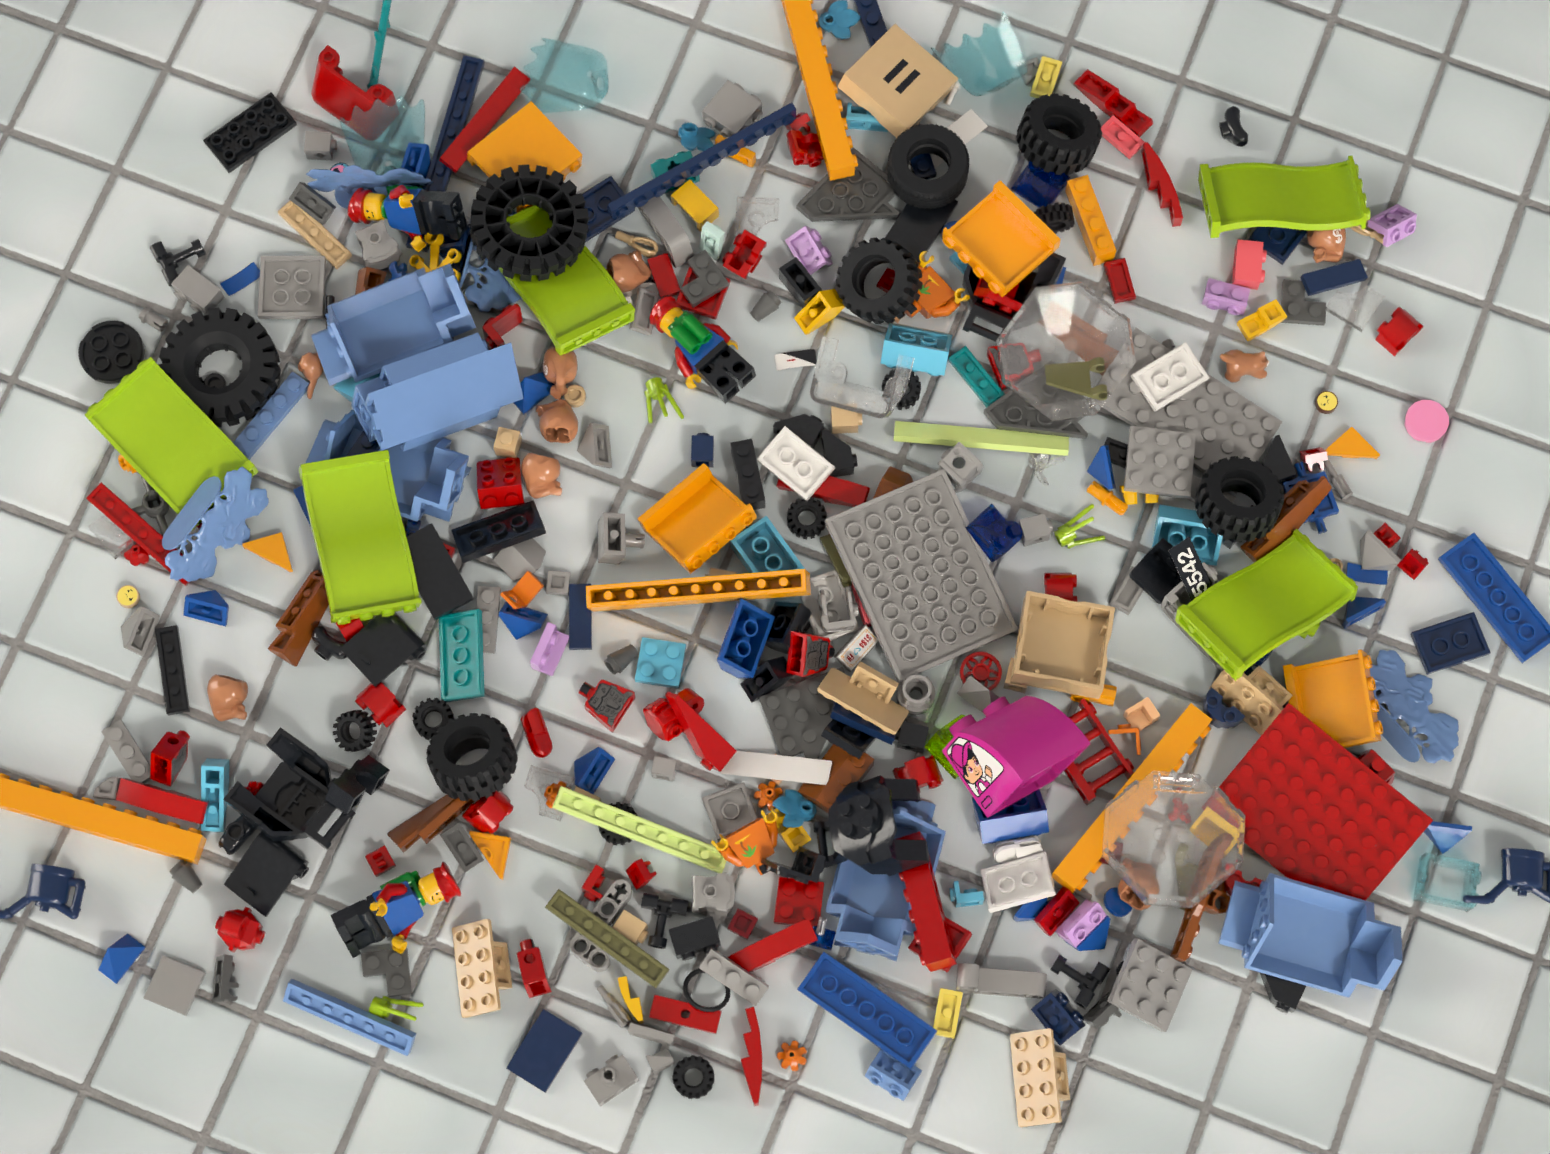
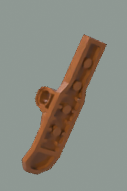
[1170,833,1233,962]

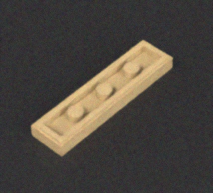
[278,200,352,270]

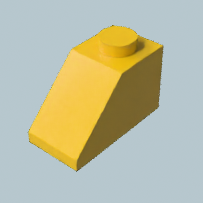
[794,289,845,335]

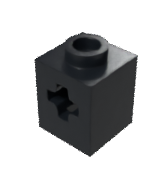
[895,721,929,753]

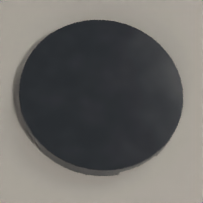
[78,320,145,384]

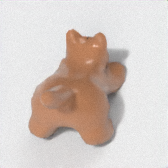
[1220,349,1269,383]
[298,352,324,399]

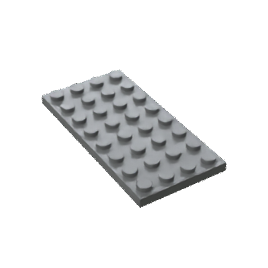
[1089,328,1282,494]

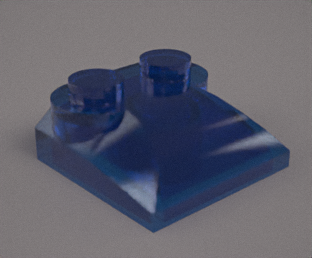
[1011,161,1070,209]
[965,504,1023,562]

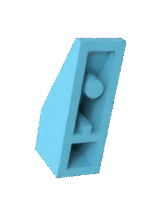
[201,758,229,832]

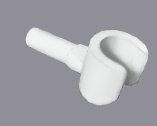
[945,75,962,106]

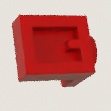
[581,865,606,903]

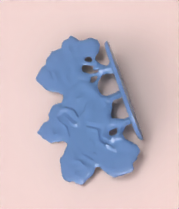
[306,165,433,209]
[459,209,521,312]
[162,467,269,582]
[1370,650,1459,763]

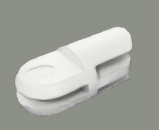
[993,835,1043,864]

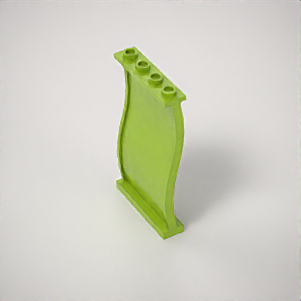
[1198,156,1370,238]
[499,205,635,356]
[84,357,259,531]
[299,450,422,625]
[1175,529,1358,681]

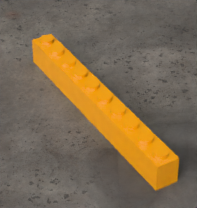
[781,0,858,181]
[586,569,811,612]
[1052,703,1212,894]
[0,773,207,865]

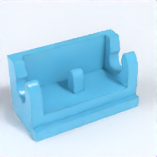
[846,102,888,132]

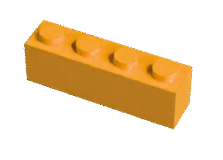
[1065,175,1116,266]

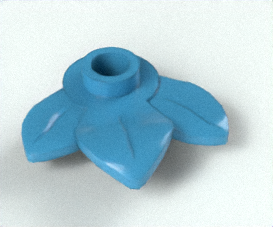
[819,0,861,39]
[678,123,716,151]
[772,790,817,828]

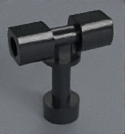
[150,239,206,286]
[641,893,688,949]
[1050,954,1110,1010]

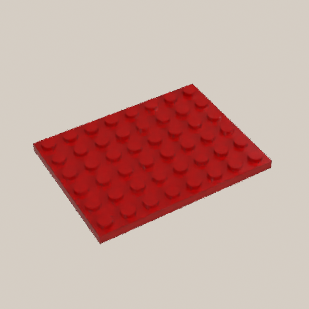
[1202,703,1433,901]

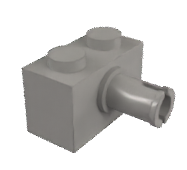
[598,512,645,564]
[584,1055,639,1107]

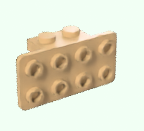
[817,661,909,735]

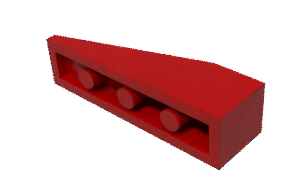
[665,692,737,772]

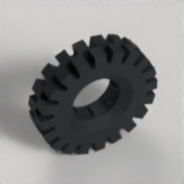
[470,164,589,282]
[158,308,281,427]

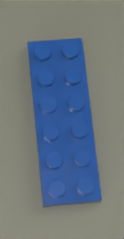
[1438,533,1550,664]
[797,952,937,1070]

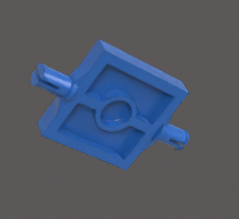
[1282,462,1339,534]

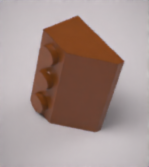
[798,744,874,814]

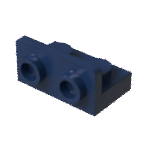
[1031,989,1086,1046]

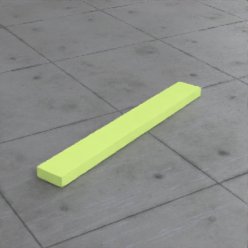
[893,421,1069,456]
[552,786,726,874]

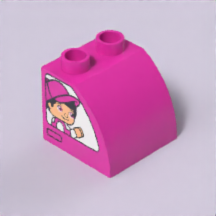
[942,696,1091,818]

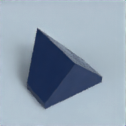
[436,226,471,274]

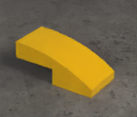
[1237,299,1288,342]
[767,808,812,853]
[618,976,644,1024]

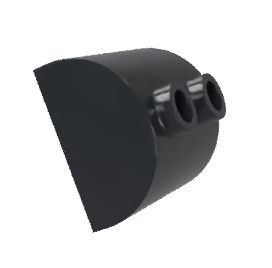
[765,601,812,654]

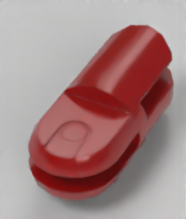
[520,708,553,758]

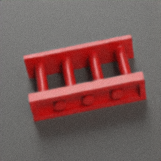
[1064,698,1134,806]

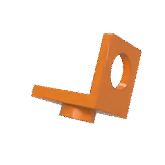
[500,571,544,610]
[1108,724,1142,755]

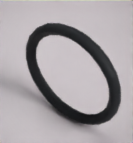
[683,969,730,1012]

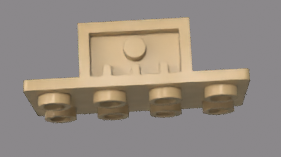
[1209,666,1293,735]
[452,919,512,1018]
[1010,1028,1070,1127]

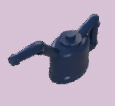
[1463,848,1550,904]
[0,864,86,919]

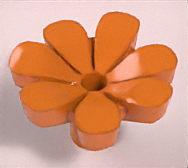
[544,781,571,810]
[754,781,783,811]
[777,1040,807,1071]

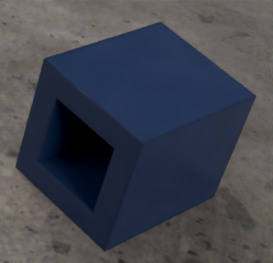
[691,433,714,467]

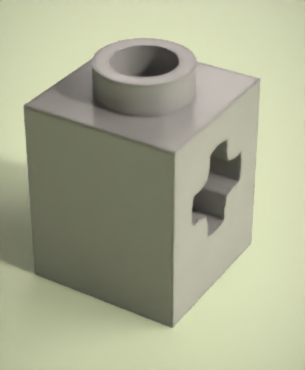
[304,131,337,160]
[1018,513,1053,546]

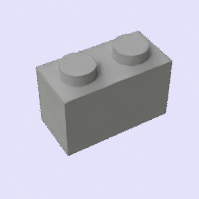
[171,265,224,315]

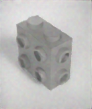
[702,80,763,138]

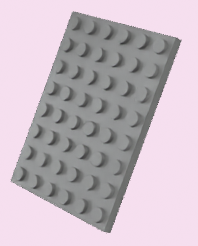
[824,469,1018,683]

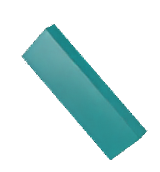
[948,346,1005,408]

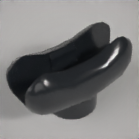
[1219,106,1248,147]
[312,626,347,661]
[218,816,257,855]

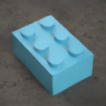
[730,516,804,599]

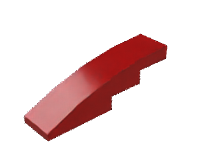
[1074,69,1153,137]
[1141,142,1183,227]
[776,476,870,507]
[116,778,208,824]
[727,918,818,973]
[741,1007,762,1106]

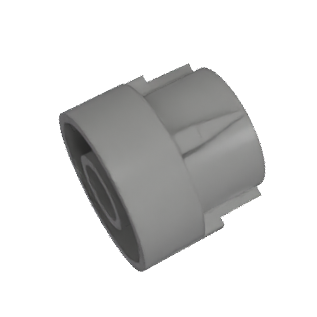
[897,675,935,715]

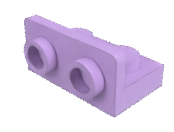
[1368,204,1417,247]
[785,226,833,275]
[1202,278,1250,315]
[530,622,569,676]
[1055,899,1107,948]

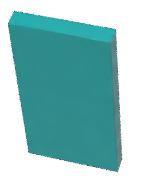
[439,609,485,703]

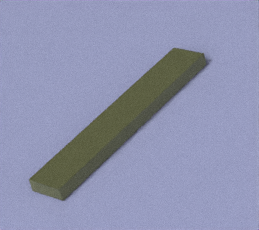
[545,889,670,989]

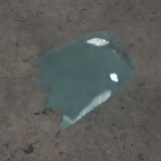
[931,12,1028,96]
[520,38,609,113]
[340,96,425,186]

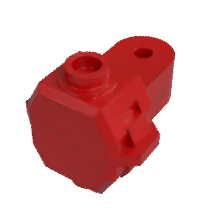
[643,688,704,741]
[215,907,265,953]

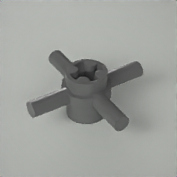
[132,476,169,536]

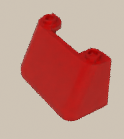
[311,45,400,141]

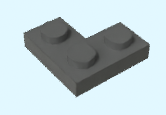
[681,250,729,308]
[1281,280,1326,326]
[361,947,412,997]

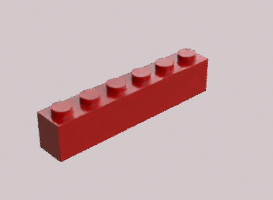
[897,831,957,972]

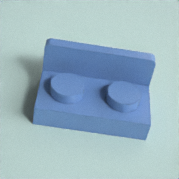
[865,1049,922,1101]

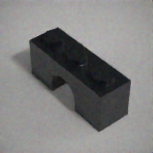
[730,439,765,510]
[325,755,390,814]

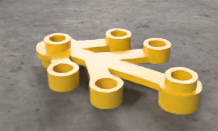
[409,233,462,282]

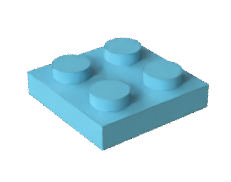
[635,637,686,689]

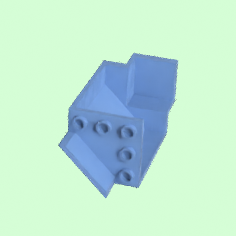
[311,264,476,386]
[351,333,524,452]
[306,409,471,522]
[825,800,946,961]
[1218,873,1403,998]

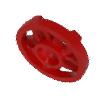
[960,652,1002,691]

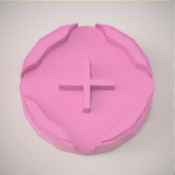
[1405,400,1449,443]

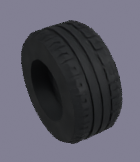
[887,124,969,209]

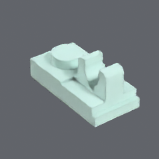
[699,221,725,260]

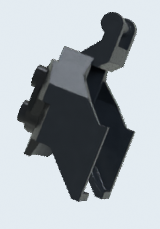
[962,253,1066,347]
[223,727,356,850]
[813,775,930,876]

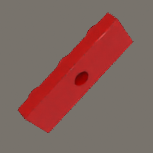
[649,995,722,1034]

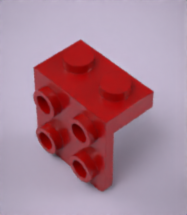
[973,278,1024,314]
[482,303,523,350]
[476,457,524,509]

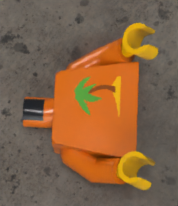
[905,251,970,319]
[711,807,778,875]

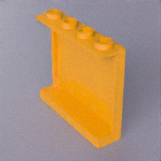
[467,101,582,213]
[942,180,1061,297]
[638,463,757,574]
[1283,649,1383,748]

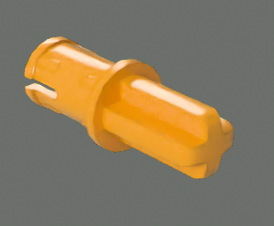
[1087,481,1128,515]

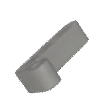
[638,197,694,268]
[570,879,632,972]
[956,963,1047,998]

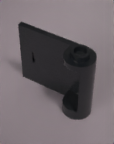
[340,612,427,687]
[224,832,309,917]

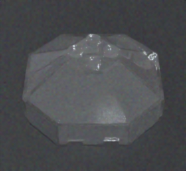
[996,281,1136,421]
[1102,771,1245,909]

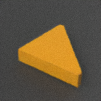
[1325,427,1380,459]
[242,532,293,572]
[469,831,511,880]

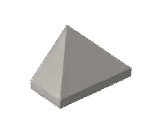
[577,423,612,468]
[1360,530,1401,571]
[121,607,160,656]
[957,676,1000,712]

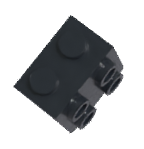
[1129,538,1182,604]
[761,846,826,884]

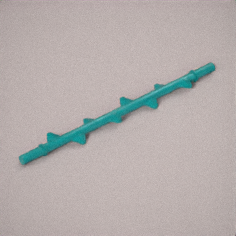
[367,0,392,89]

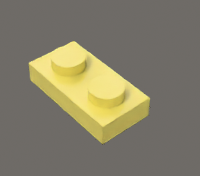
[1030,56,1062,98]
[933,988,963,1039]

